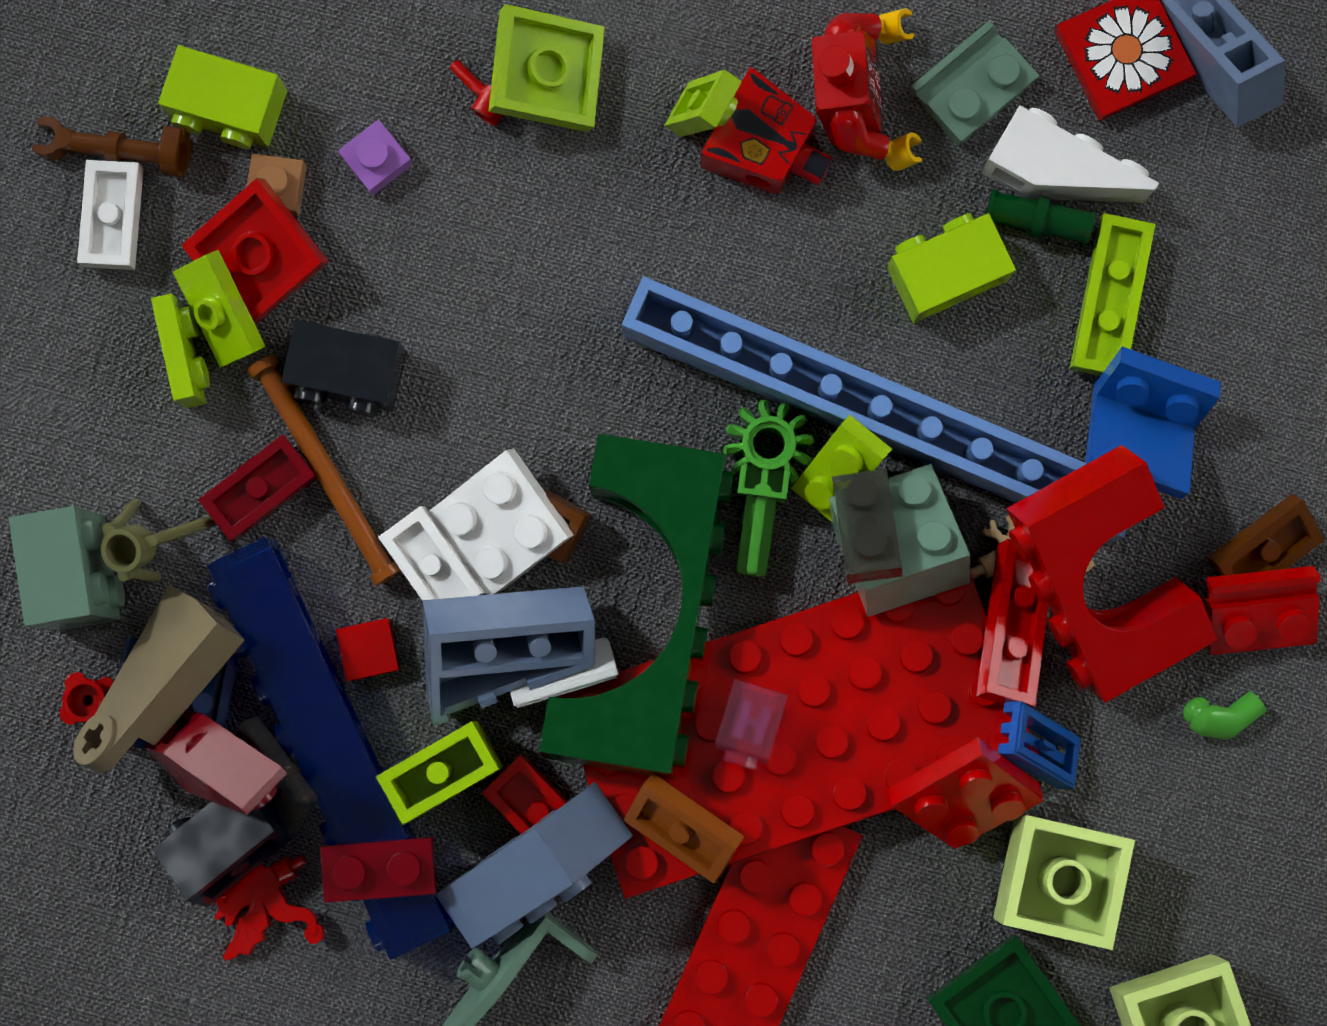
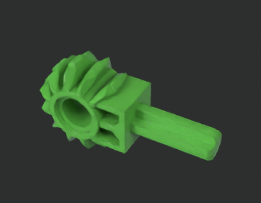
[723,400,814,577]

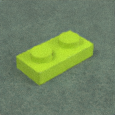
[664,69,742,137]
[151,293,210,409]
[791,415,892,522]

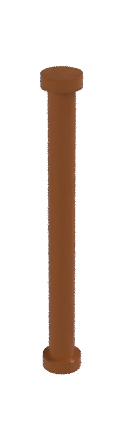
[248,355,402,587]

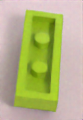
[1069,213,1156,376]

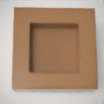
[247,154,307,216]

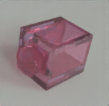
[715,680,788,770]

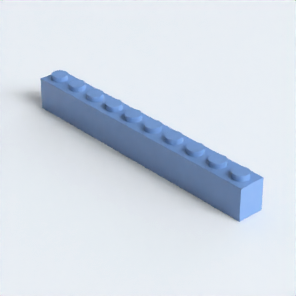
[622,276,1127,543]

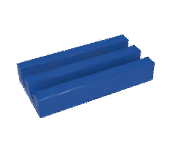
[998,701,1080,790]

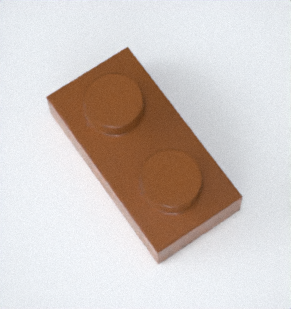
[623,773,745,884]

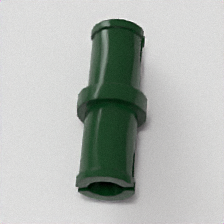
[986,189,1096,245]

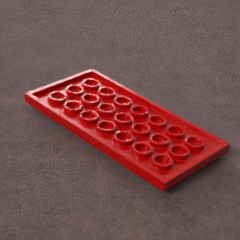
[560,573,1037,899]

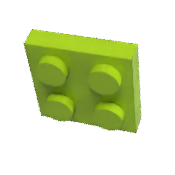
[488,4,605,132]

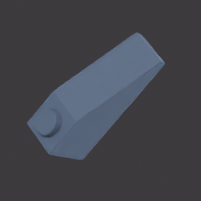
[1160,0,1285,128]

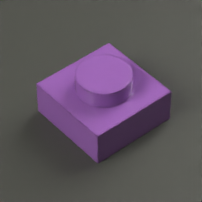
[338,119,413,196]

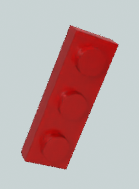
[976,539,1049,708]

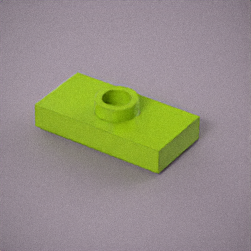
[173,250,266,368]

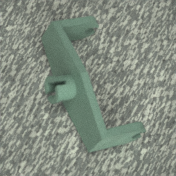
[442,912,598,1026]

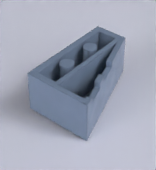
[423,586,595,727]
[435,782,633,949]

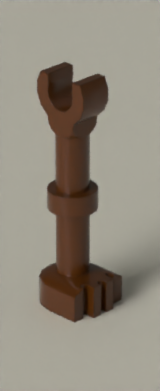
[32,116,193,178]

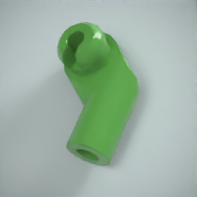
[1183,691,1267,740]

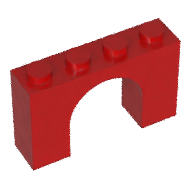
[1006,445,1218,703]

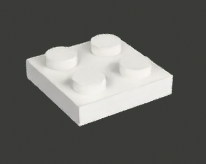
[428,448,574,595]

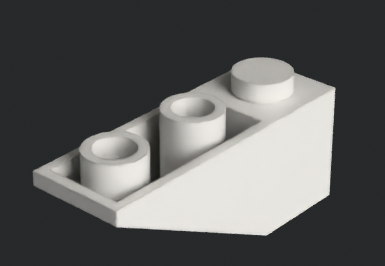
[981,105,1159,203]

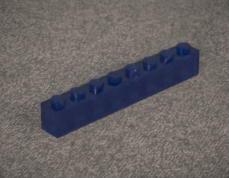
[207,536,456,960]

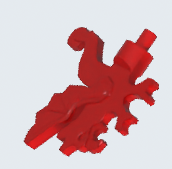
[214,854,325,960]

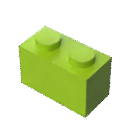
[158,45,288,150]
[887,213,1016,324]
[376,721,504,825]

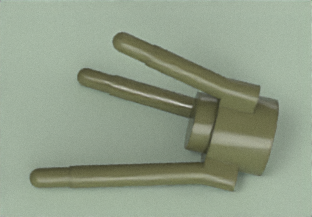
[101,499,217,583]

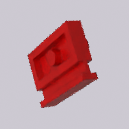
[1205,566,1321,655]

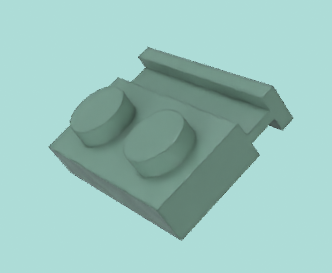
[909,20,1039,147]

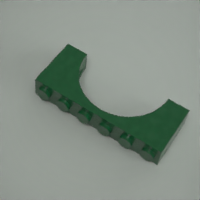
[538,434,734,780]

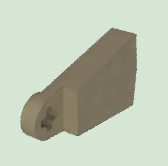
[73,585,245,773]

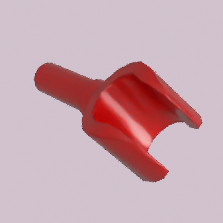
[450,60,503,126]

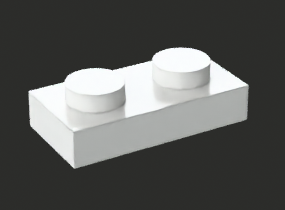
[77,160,144,270]
[378,506,485,601]

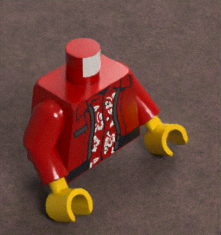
[811,8,922,171]

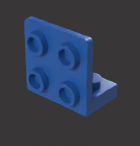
[1085,347,1221,499]

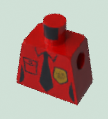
[700,67,833,194]

